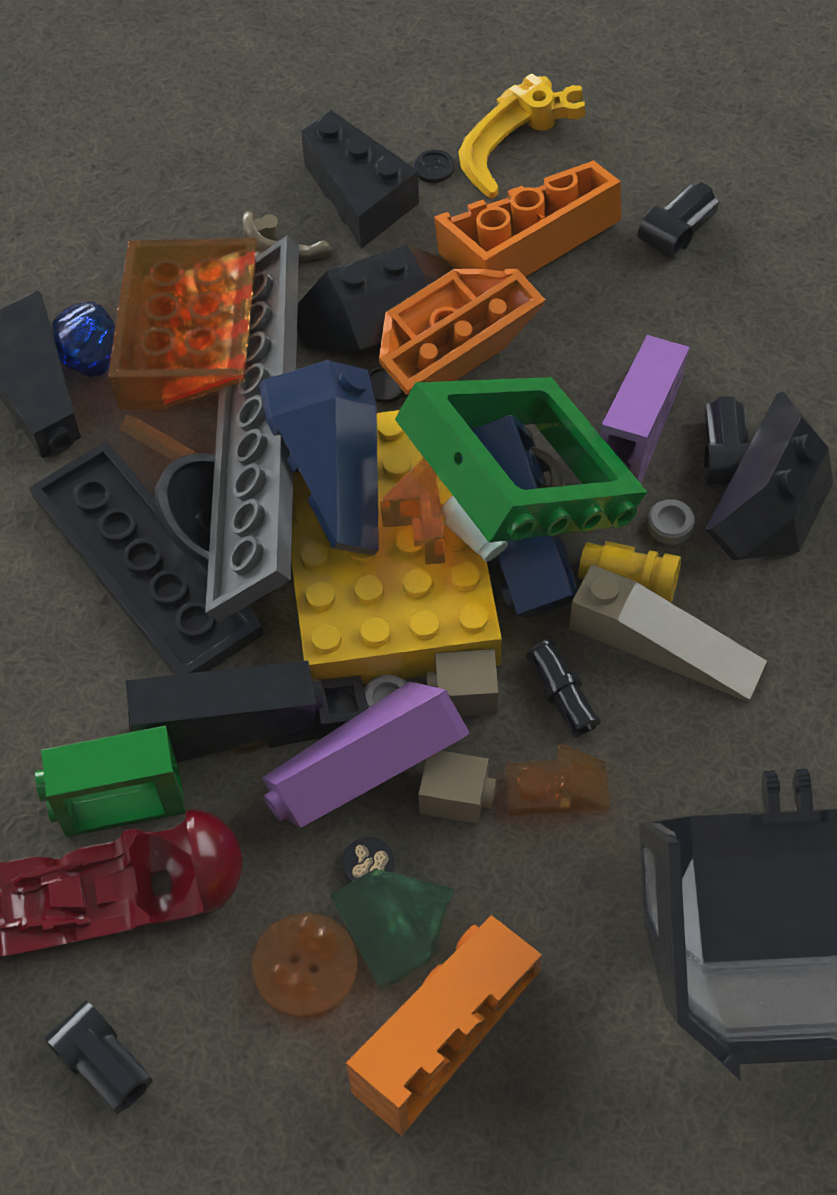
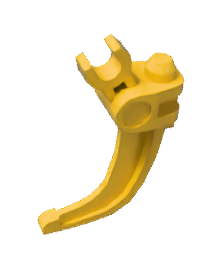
[458,74,586,198]

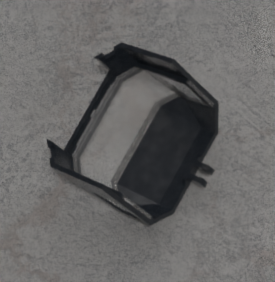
[639,769,837,1081]

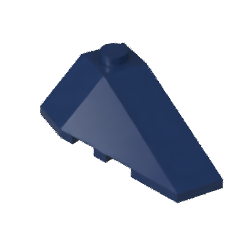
[259,360,379,556]

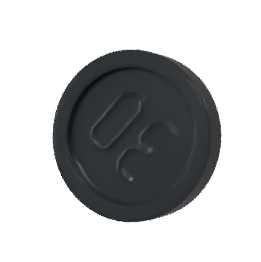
[414,149,454,183]
[368,365,405,403]

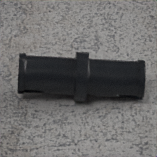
[526,639,601,738]

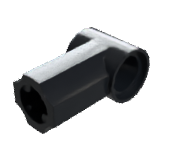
[637,182,719,260]
[704,397,751,484]
[44,1000,153,1114]

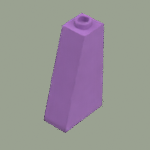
[600,335,690,483]
[262,681,470,828]

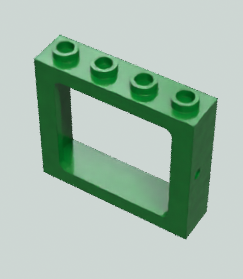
[395,377,647,543]

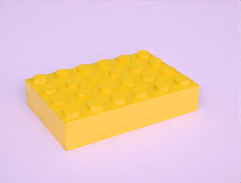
[291,410,502,684]

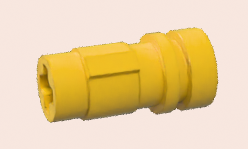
[578,541,681,603]

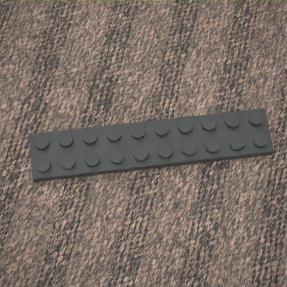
[205,235,299,622]

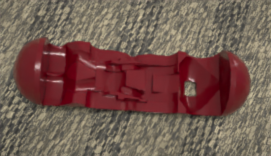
[0,809,243,958]

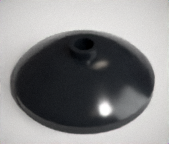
[155,453,215,567]

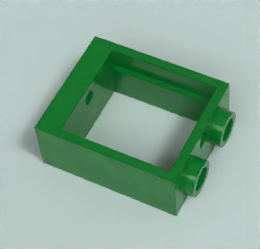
[35,726,186,837]

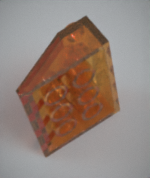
[108,238,258,410]

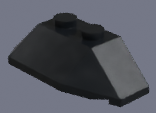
[297,244,452,355]
[705,392,833,561]

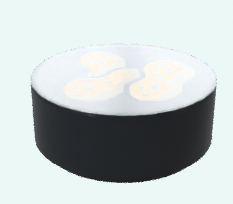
[342,837,395,892]

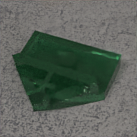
[330,868,454,989]

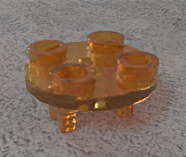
[252,913,358,1019]

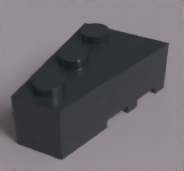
[301,109,419,249]

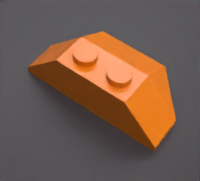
[379,269,545,395]

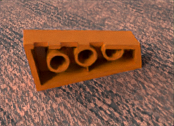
[434,161,621,277]
[346,915,542,1136]

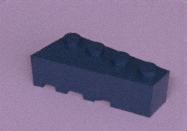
[461,415,578,618]

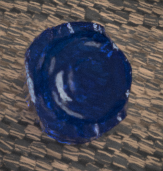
[52,301,130,378]

